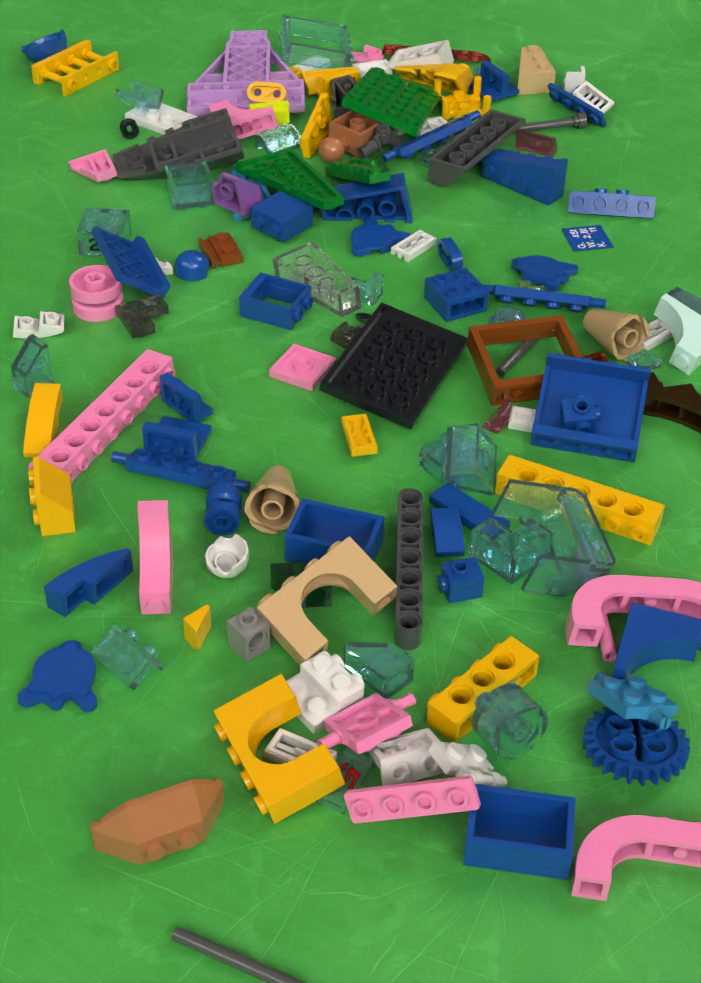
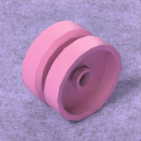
[69,265,124,322]

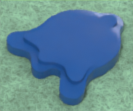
[351,217,410,257]
[511,255,578,291]
[18,640,97,712]

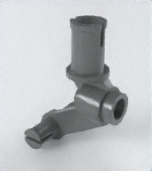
[357,124,404,159]

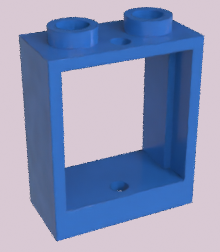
[239,272,313,330]

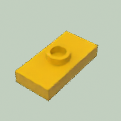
[341,414,378,457]

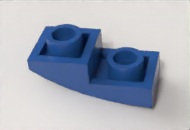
[430,507,465,557]

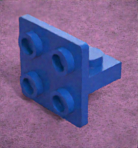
[469,60,519,102]

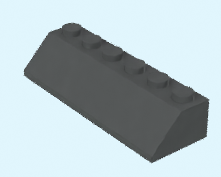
[428,109,526,187]

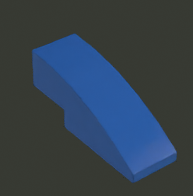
[44,548,133,617]

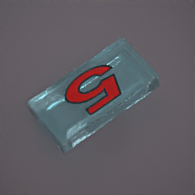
[315,747,375,815]

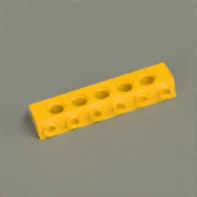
[495,454,665,546]

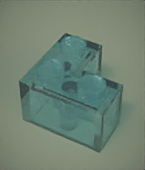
[469,517,553,585]

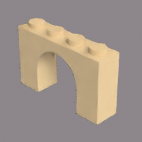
[257,536,397,666]

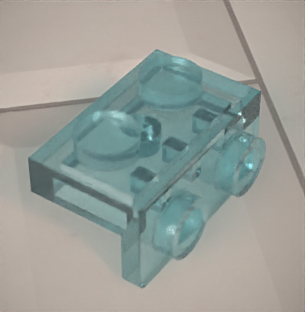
[115,79,164,111]
[90,624,166,690]

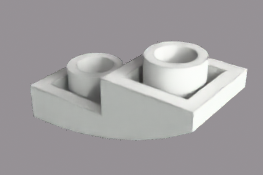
[13,311,64,339]

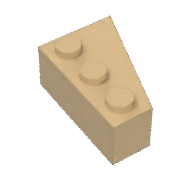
[517,45,556,95]

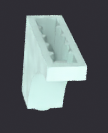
[653,293,701,375]

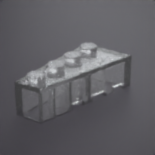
[272,241,362,317]

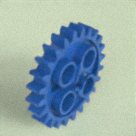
[582,707,690,786]

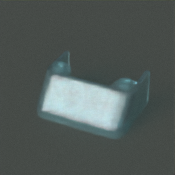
[492,479,616,596]

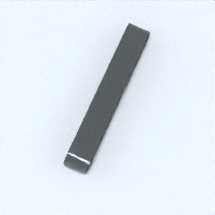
[394,488,423,650]

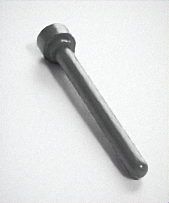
[514,112,587,133]

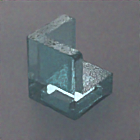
[348,272,384,306]

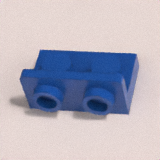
[160,372,213,422]

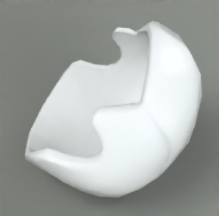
[204,534,249,578]

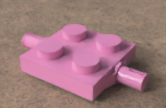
[317,692,416,755]

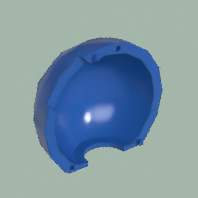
[21,29,67,63]

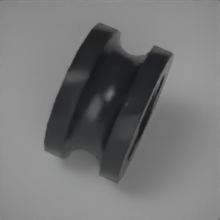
[119,118,139,139]

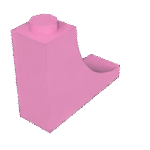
[209,99,278,139]
[137,500,174,614]

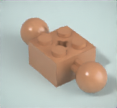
[319,110,392,163]

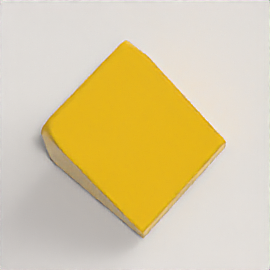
[183,604,211,650]

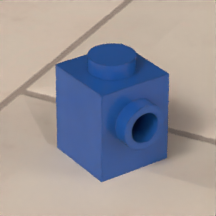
[437,557,485,603]

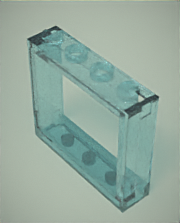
[279,14,354,69]

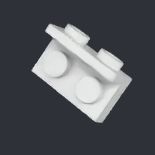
[369,728,444,786]

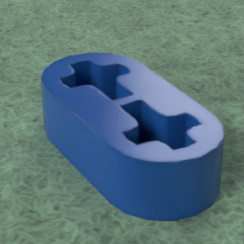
[437,237,463,271]

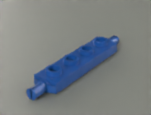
[382,110,481,162]
[482,284,606,312]
[111,449,251,493]

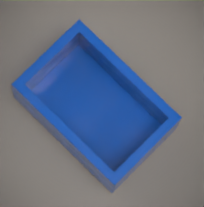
[284,499,384,565]
[463,784,576,880]

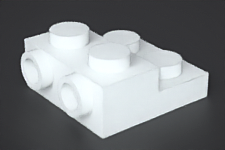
[286,650,365,734]

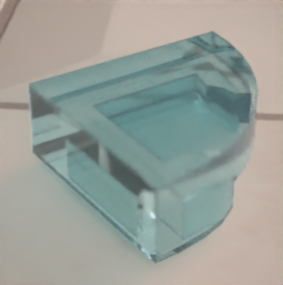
[626,349,662,370]

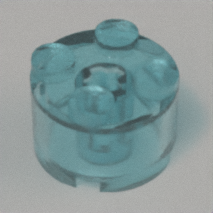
[472,681,548,760]

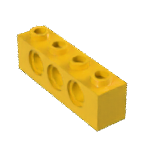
[426,636,540,743]

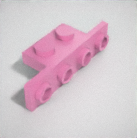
[344,775,481,824]

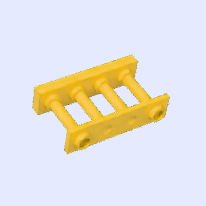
[31,40,120,97]

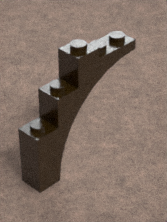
[643,372,701,434]

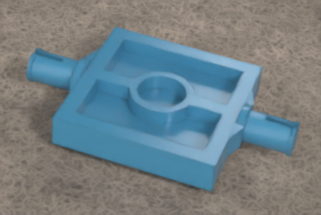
[587,672,678,730]

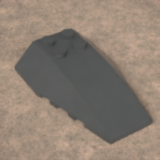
[113,108,244,180]

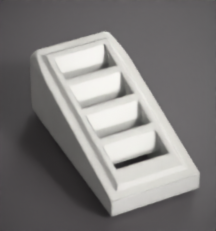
[572,80,614,114]

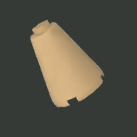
[583,309,649,361]
[244,465,300,534]

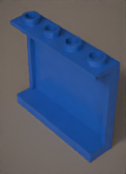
[530,353,651,463]

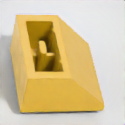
[28,457,76,536]

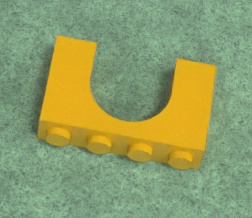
[213,674,346,824]

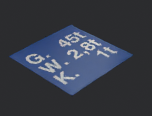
[562,225,613,251]

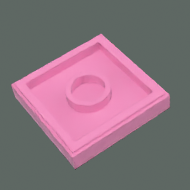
[269,344,336,391]

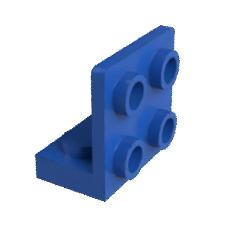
[142,416,212,460]

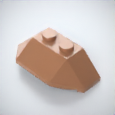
[90,779,224,865]

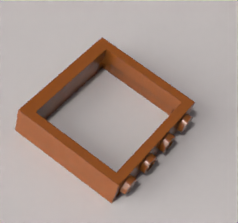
[467,315,583,406]

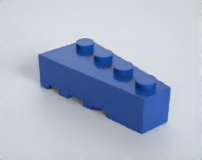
[481,149,568,206]
[321,173,413,223]

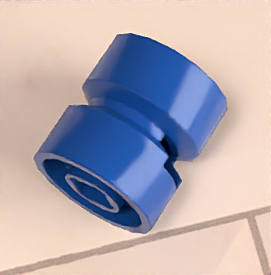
[204,483,242,536]

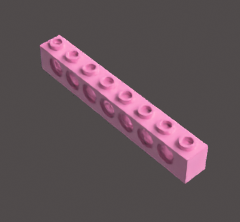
[28,349,175,484]

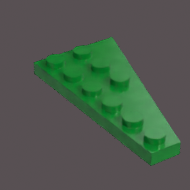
[234,148,344,210]
[325,156,391,184]

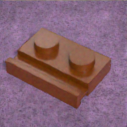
[198,232,243,269]

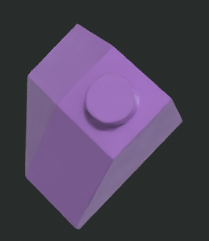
[211,172,262,217]

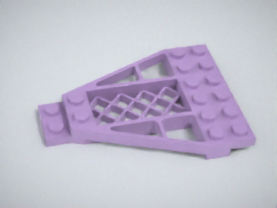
[187,30,305,117]

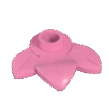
[349,45,384,63]

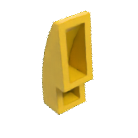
[23,383,63,457]

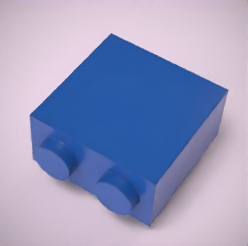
[251,191,313,243]
[424,268,489,322]

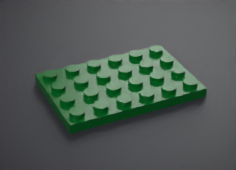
[341,67,442,137]

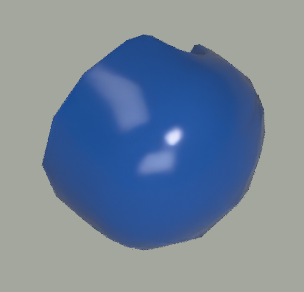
[175,250,209,281]

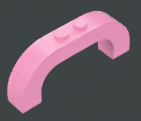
[565,575,701,647]
[571,815,701,901]

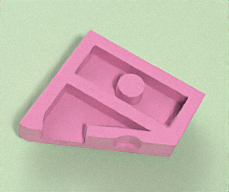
[68,149,118,182]

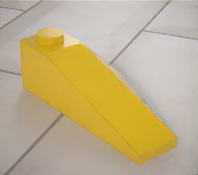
[394,63,474,94]

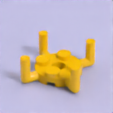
[434,76,491,121]

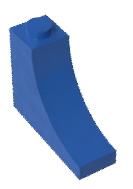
[612,602,701,679]

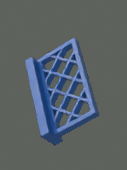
[91,226,171,305]

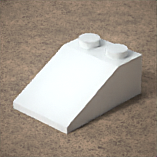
[387,40,454,69]

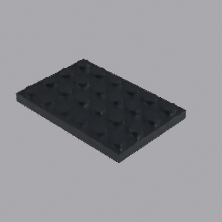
[319,302,468,430]

